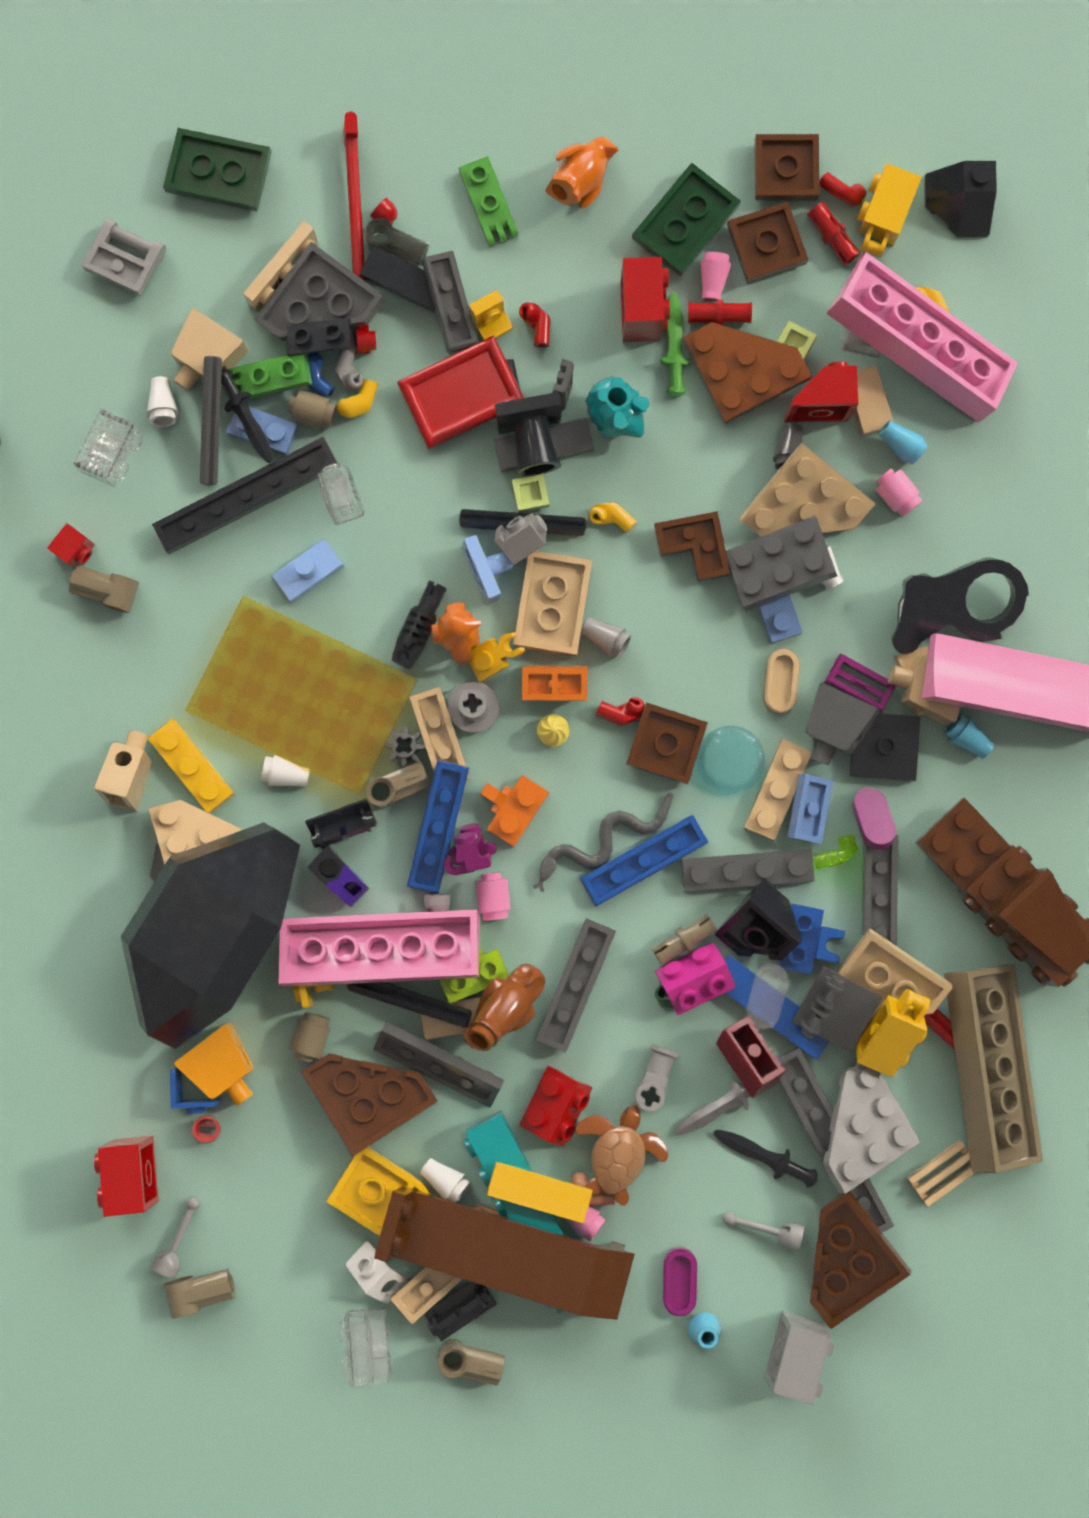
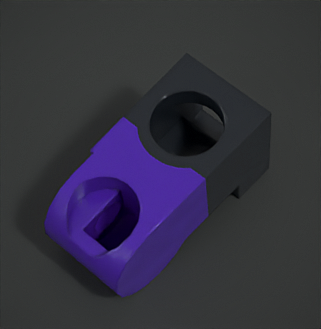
[307,845,370,907]

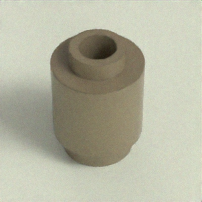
[287,390,337,429]
[290,1012,331,1063]

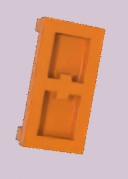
[522,665,588,701]

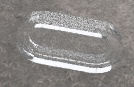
[746,964,788,1029]

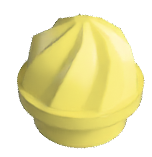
[537,714,569,747]

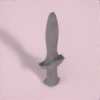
[675,1081,773,1135]

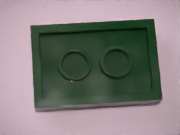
[163,128,272,212]
[632,163,741,277]

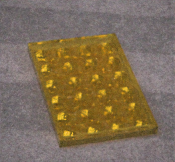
[185,595,418,796]

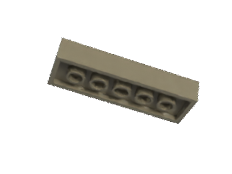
[944,964,1043,1173]

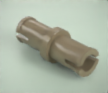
[651,914,718,966]

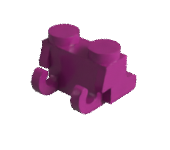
[444,823,497,875]

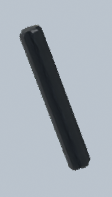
[459,509,586,536]
[347,982,472,1028]

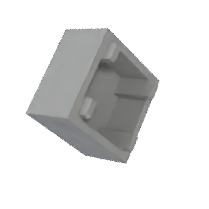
[764,1311,834,1405]

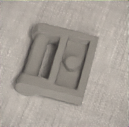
[82,219,166,296]

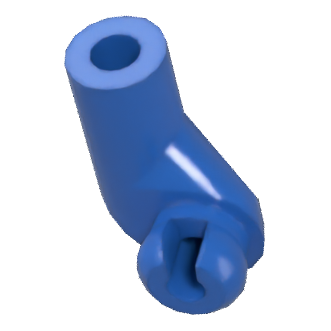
[307,353,335,398]

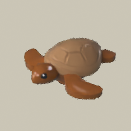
[575,1104,668,1206]

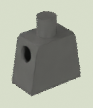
[806,682,881,766]

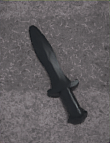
[221,369,273,463]
[714,1130,818,1188]

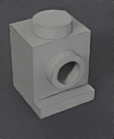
[495,513,547,565]

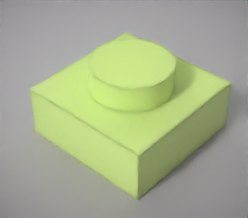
[777,321,818,361]
[512,473,550,513]

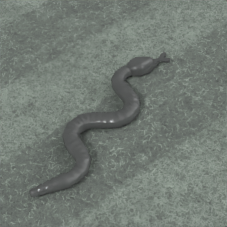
[533,793,673,892]

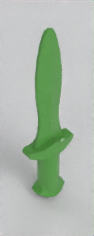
[660,292,691,397]

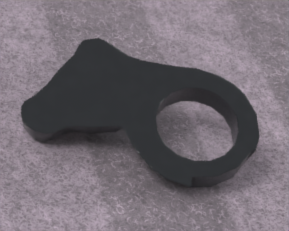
[891,557,1029,654]

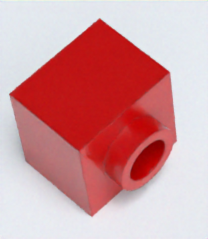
[47,523,95,569]

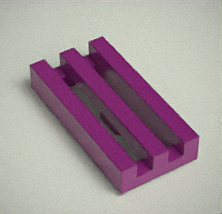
[824,653,896,713]

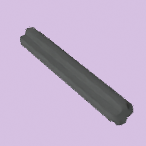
[200,356,222,485]

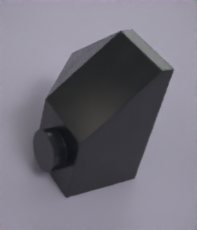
[924,161,997,237]
[714,879,802,961]

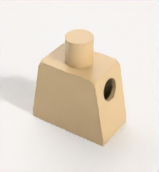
[171,308,248,392]
[888,656,960,726]
[94,730,152,812]

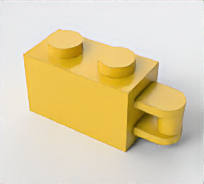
[857,163,922,258]
[855,989,930,1078]

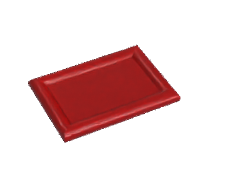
[397,335,524,450]

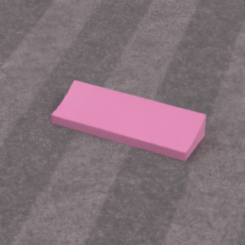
[826,252,1018,423]
[921,633,1089,732]
[278,910,480,987]

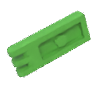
[459,156,518,247]
[229,354,312,400]

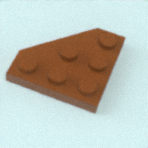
[683,322,812,424]

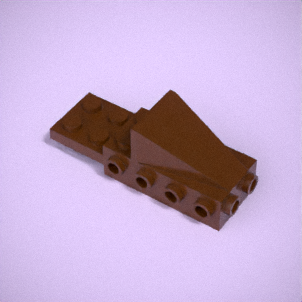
[915,798,1089,987]

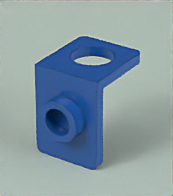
[170,1067,221,1114]

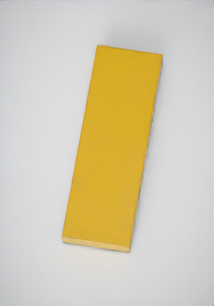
[486,1161,593,1224]

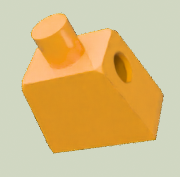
[174,1022,254,1106]

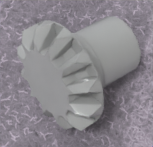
[448,681,500,733]

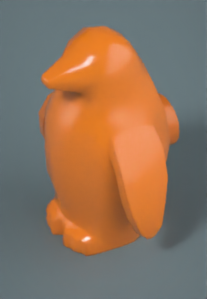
[545,136,619,209]
[432,602,481,665]

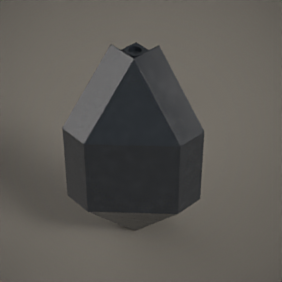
[121,822,300,1049]

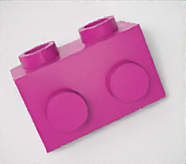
[655,942,736,1015]

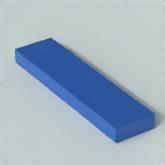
[407,759,469,894]
[580,814,709,907]
[724,955,830,1060]

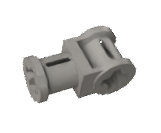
[634,1044,680,1112]

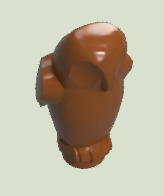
[463,964,546,1051]

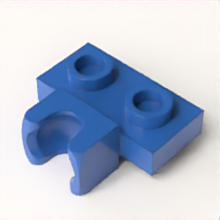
[779,903,845,974]

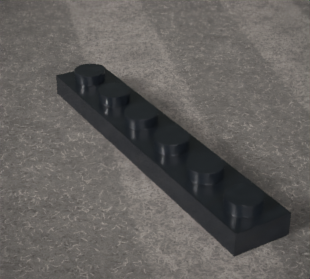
[152,436,339,554]

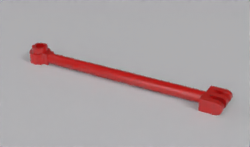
[343,111,376,354]

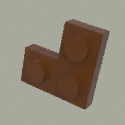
[654,511,730,582]

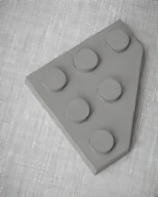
[823,1062,921,1194]

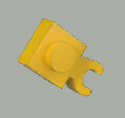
[469,632,525,683]

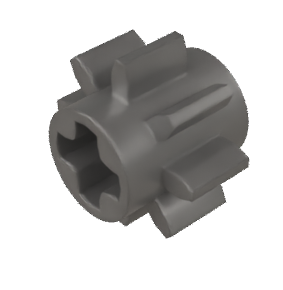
[384,726,426,767]

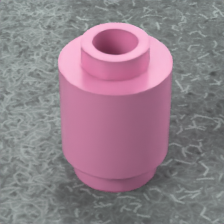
[876,468,922,517]
[475,872,511,921]

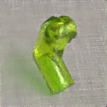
[814,834,858,870]

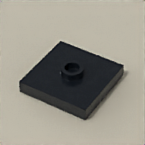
[850,713,920,782]

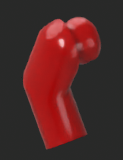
[820,172,867,206]
[519,302,551,348]
[596,697,645,726]

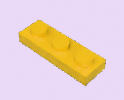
[148,718,235,814]

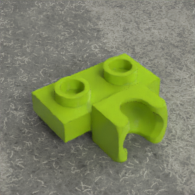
[439,945,508,1003]

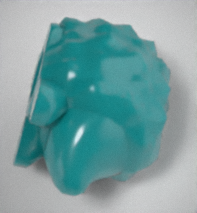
[585,376,650,438]

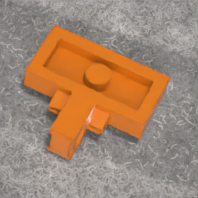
[480,775,549,847]

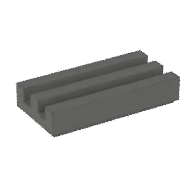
[553,359,574,411]

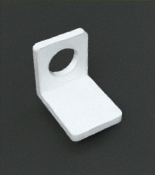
[346,1241,409,1304]

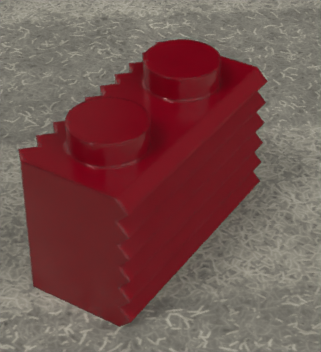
[716,1017,785,1098]

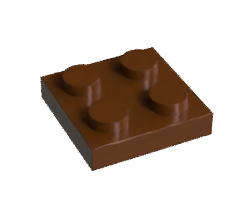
[754,134,820,200]
[727,201,809,283]
[626,702,708,785]

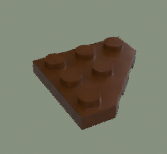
[301,1053,438,1157]
[810,1191,911,1329]

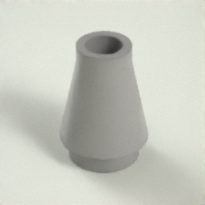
[581,617,631,658]

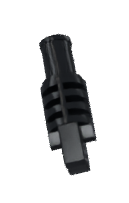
[391,581,447,669]

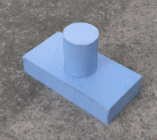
[462,535,513,605]
[272,539,344,603]

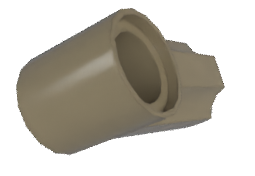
[69,566,139,613]
[366,761,431,809]
[164,1268,235,1318]
[438,1339,505,1386]

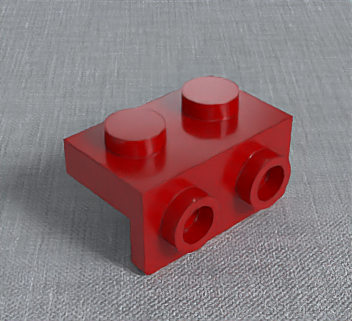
[519,1066,592,1146]

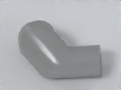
[334,346,363,391]

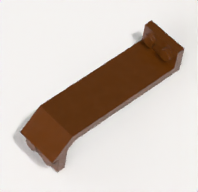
[374,1186,635,1320]

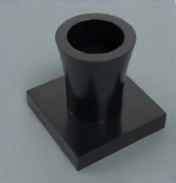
[495,392,561,476]

